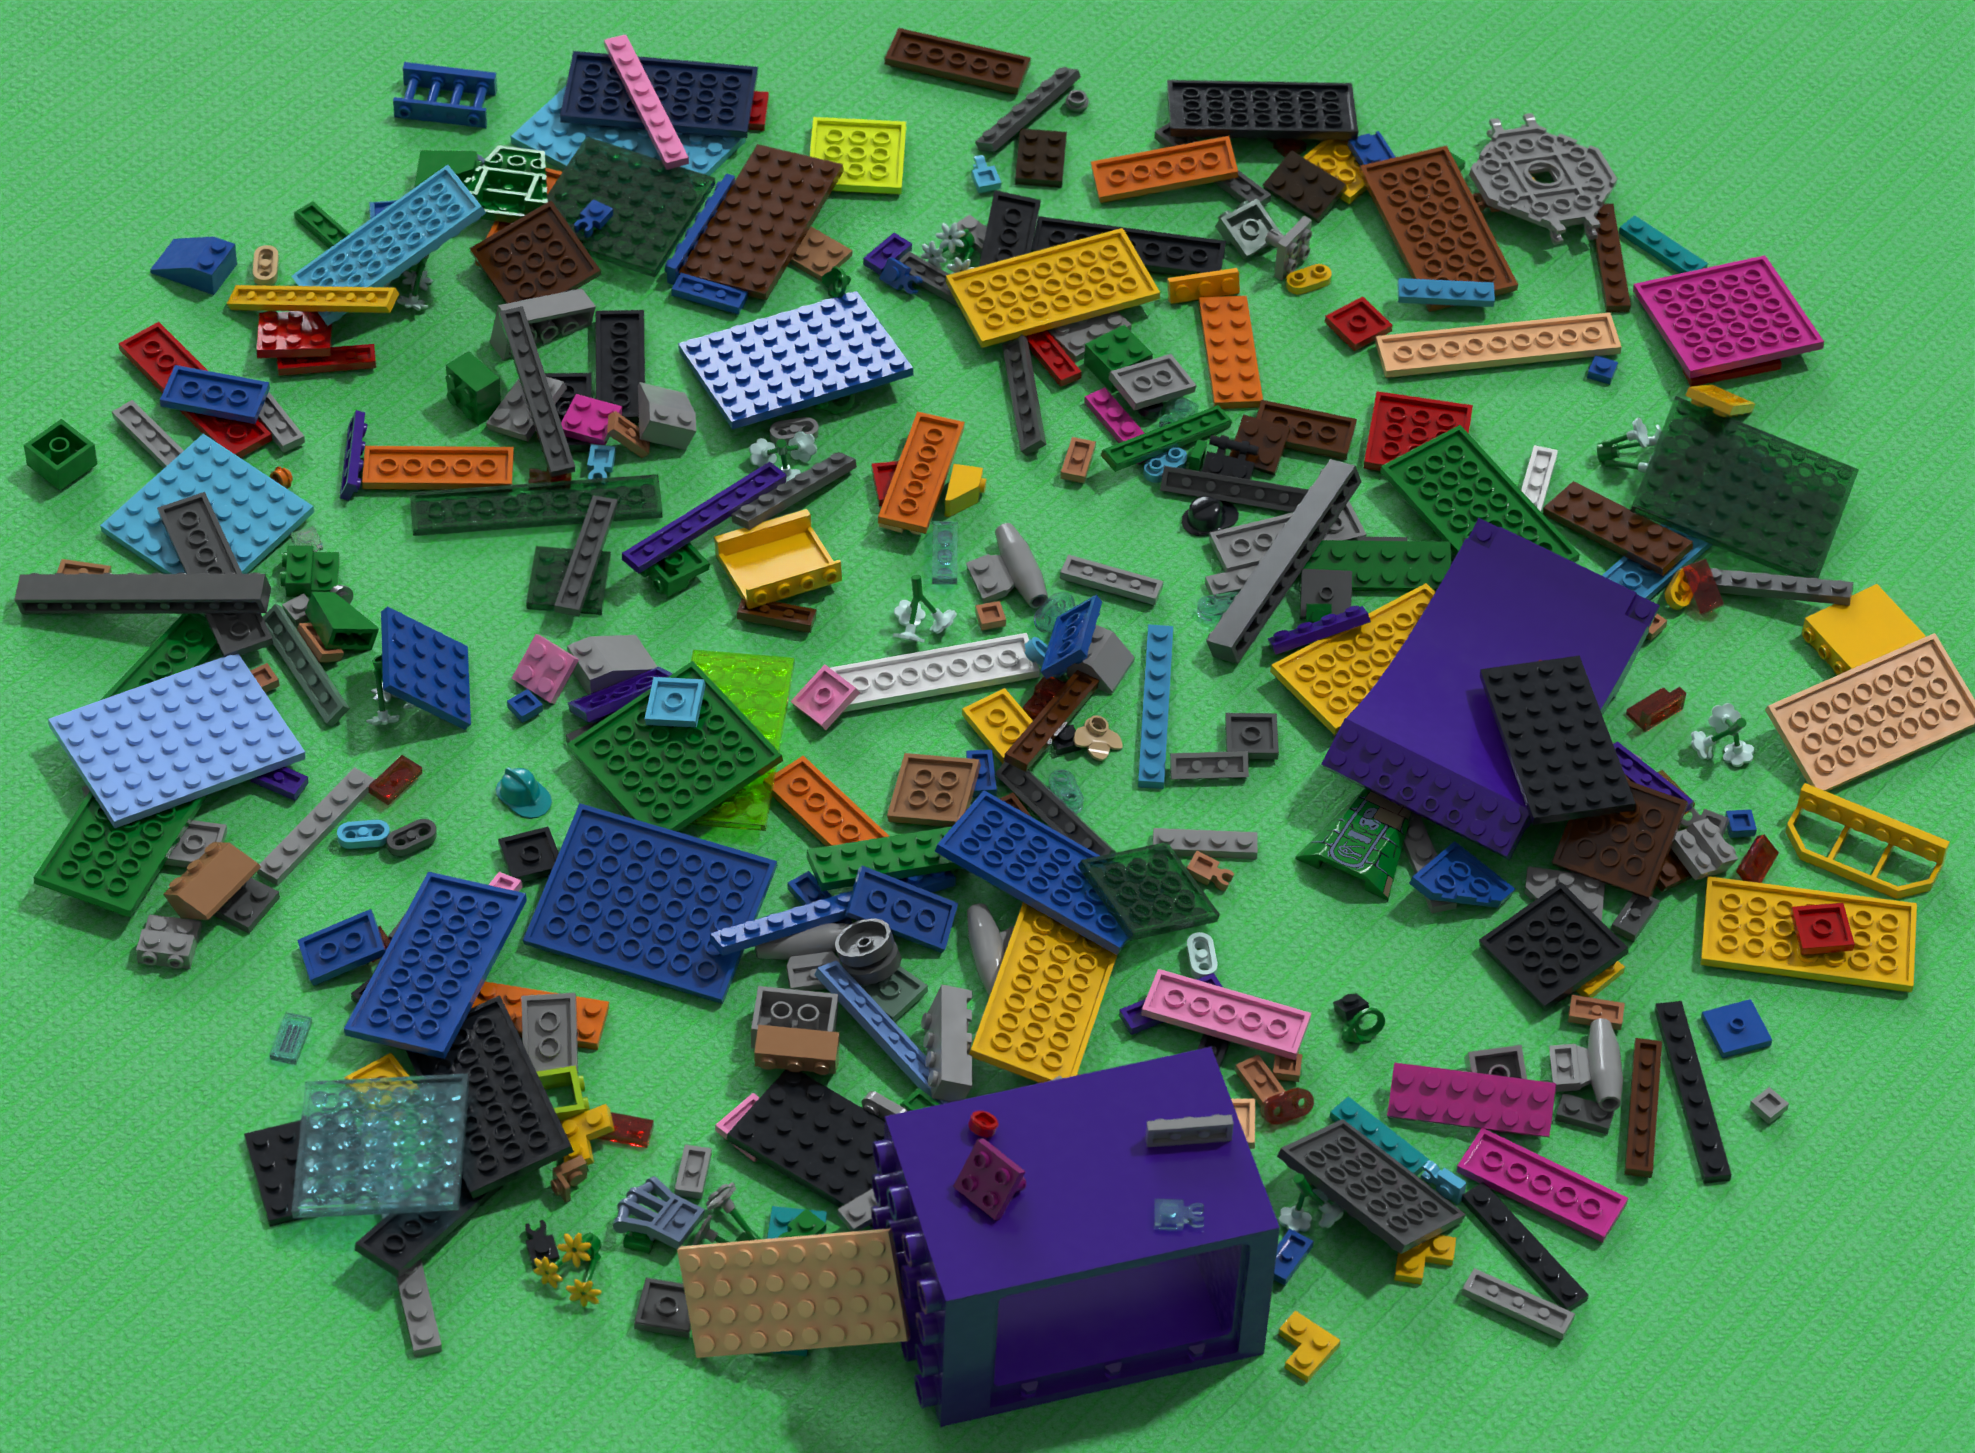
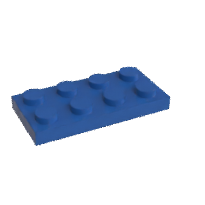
[160,365,270,424]
[1041,595,1102,679]
[845,865,958,953]

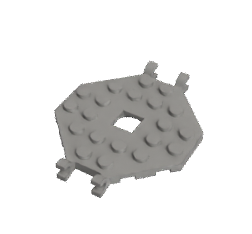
[1469,113,1617,245]

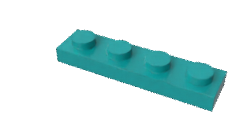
[1619,215,1708,274]
[1329,1096,1429,1176]

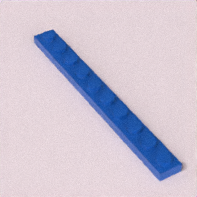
[710,871,956,956]

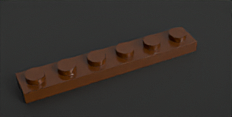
[1594,204,1631,313]
[1004,670,1099,772]
[1624,1038,1662,1178]

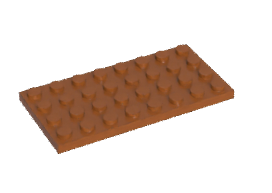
[1359,145,1518,312]

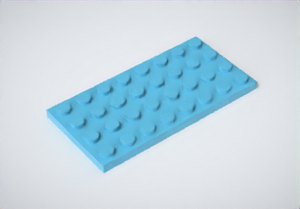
[292,165,486,325]

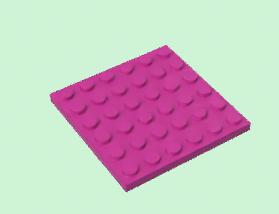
[1633,255,1824,378]

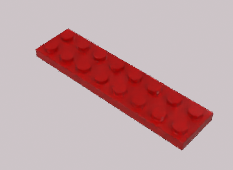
[118,322,272,458]

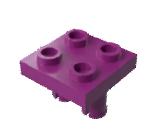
[953,1138,1026,1220]

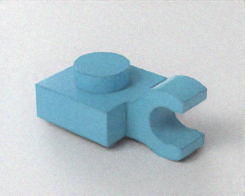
[971,155,1001,193]

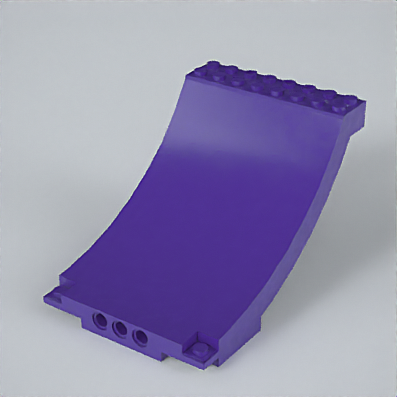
[1322,518,1660,860]

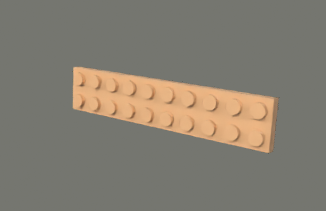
[1375,313,1622,378]

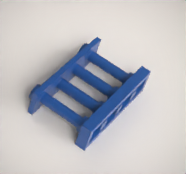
[393,62,497,128]

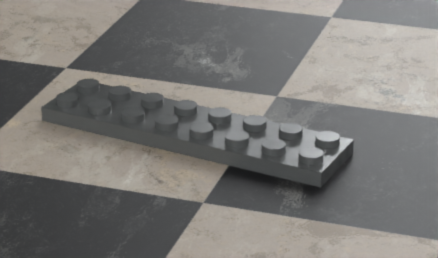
[157,492,273,657]

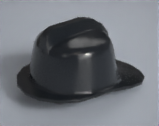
[1182,496,1239,536]

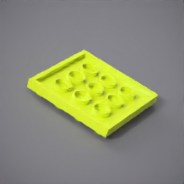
[810,117,906,194]

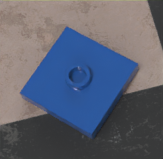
[1701,999,1772,1058]

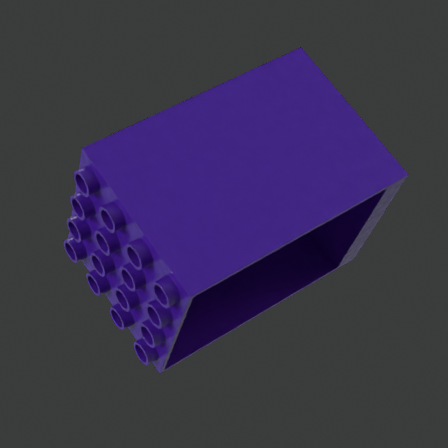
[871,1047,1280,1427]

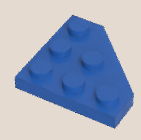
[1409,841,1515,908]

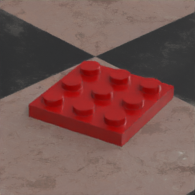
[256,311,333,358]

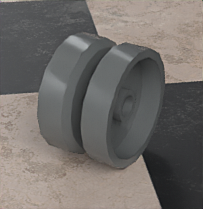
[834,918,902,985]

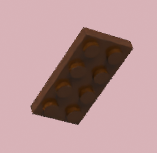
[1256,400,1357,460]

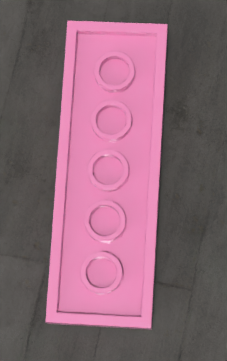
[1141,969,1312,1060]

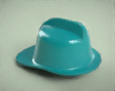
[496,767,552,818]

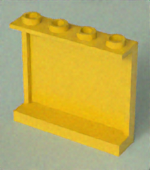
[714,509,842,609]
[1802,584,1926,675]

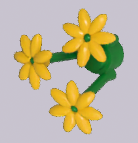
[534,1233,602,1307]

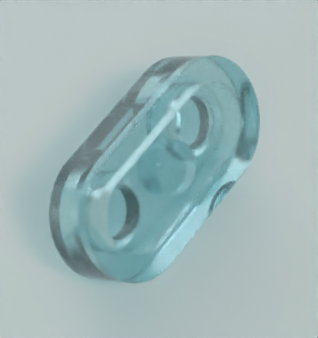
[1034,591,1075,633]
[1197,592,1238,621]
[1048,769,1084,814]

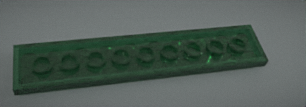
[410,474,663,536]

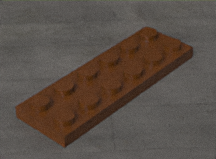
[885,28,1031,95]
[1543,481,1693,576]

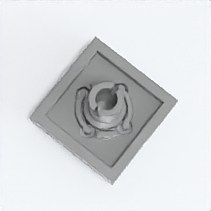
[1265,216,1312,280]

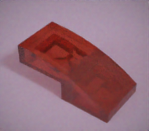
[1022,677,1066,721]

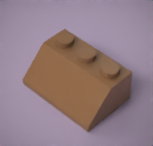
[163,842,261,920]
[754,1025,839,1075]

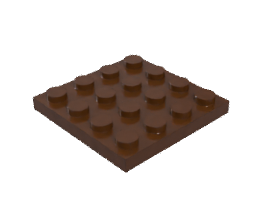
[469,200,602,304]
[1552,780,1688,900]

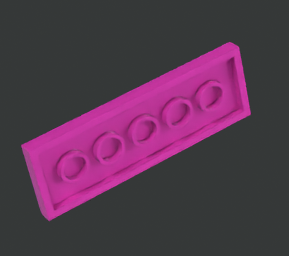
[1387,1062,1556,1138]
[1456,1128,1628,1243]

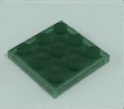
[526,546,611,615]

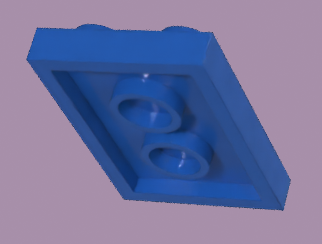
[297,909,386,986]

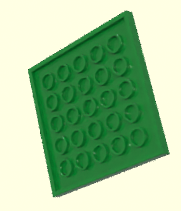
[567,661,783,832]

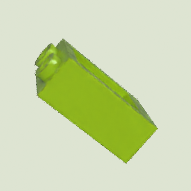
[537,1065,590,1121]

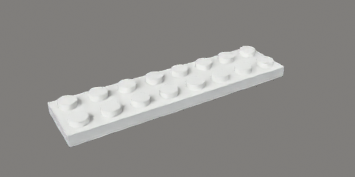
[830,633,1040,712]

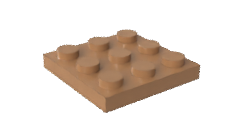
[887,753,981,827]

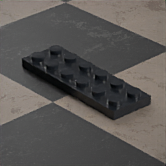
[595,310,645,423]
[355,1158,503,1278]

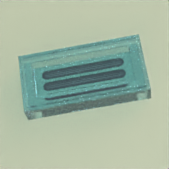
[270,1012,312,1065]

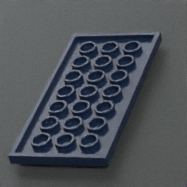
[560,51,758,138]

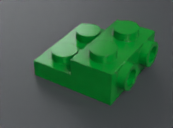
[640,542,710,597]
[281,545,340,597]

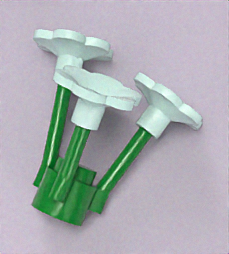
[1597,418,1665,484]

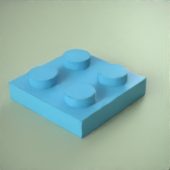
[645,677,706,727]

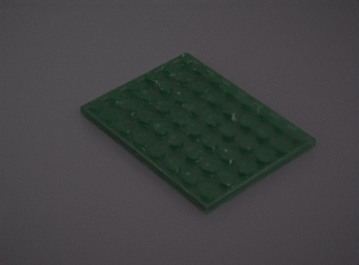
[1630,396,1859,579]

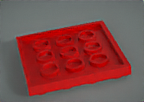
[1363,391,1473,471]

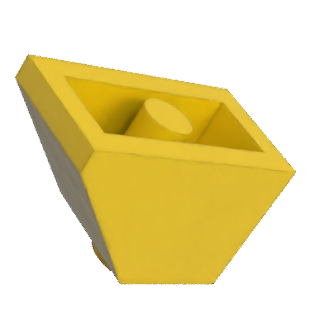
[945,464,987,517]

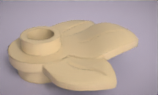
[1073,715,1122,761]

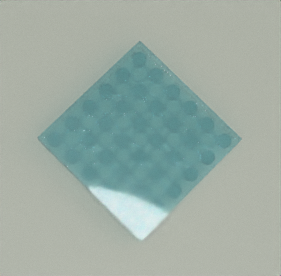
[292,1074,469,1218]

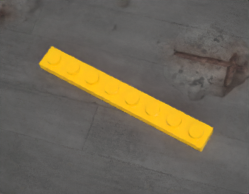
[227,285,399,313]

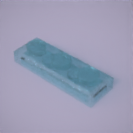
[932,521,958,585]

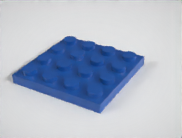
[381,606,471,730]

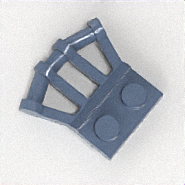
[613,1176,705,1249]

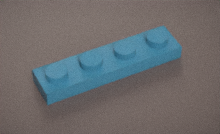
[1397,278,1495,307]

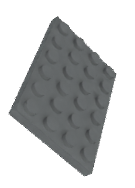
[1277,1119,1466,1254]

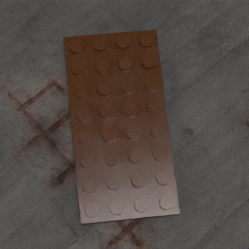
[679,144,844,300]

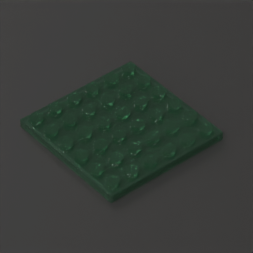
[547,137,715,277]

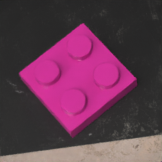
[561,394,622,445]

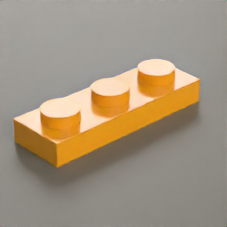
[1167,268,1240,304]

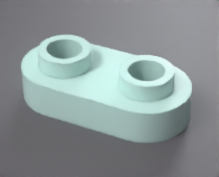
[1186,932,1218,979]

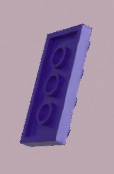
[568,667,673,723]

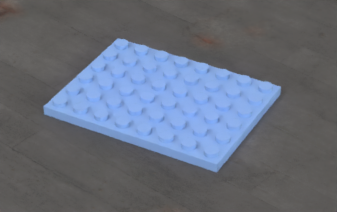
[48,654,305,828]

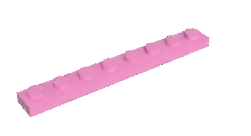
[604,34,689,170]

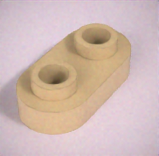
[253,245,279,286]

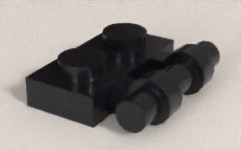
[1202,435,1259,480]

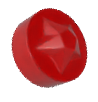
[968,1111,998,1137]

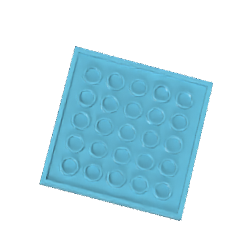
[100,434,314,574]

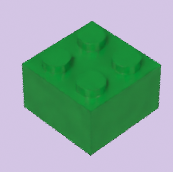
[1084,325,1153,393]
[445,351,501,426]
[24,419,97,490]

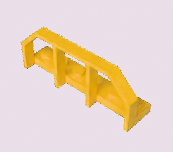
[1785,783,1950,899]

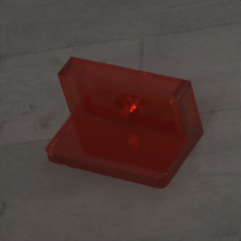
[1626,687,1686,732]

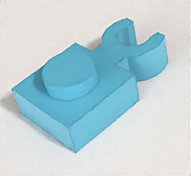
[587,444,616,487]
[1421,1160,1467,1205]

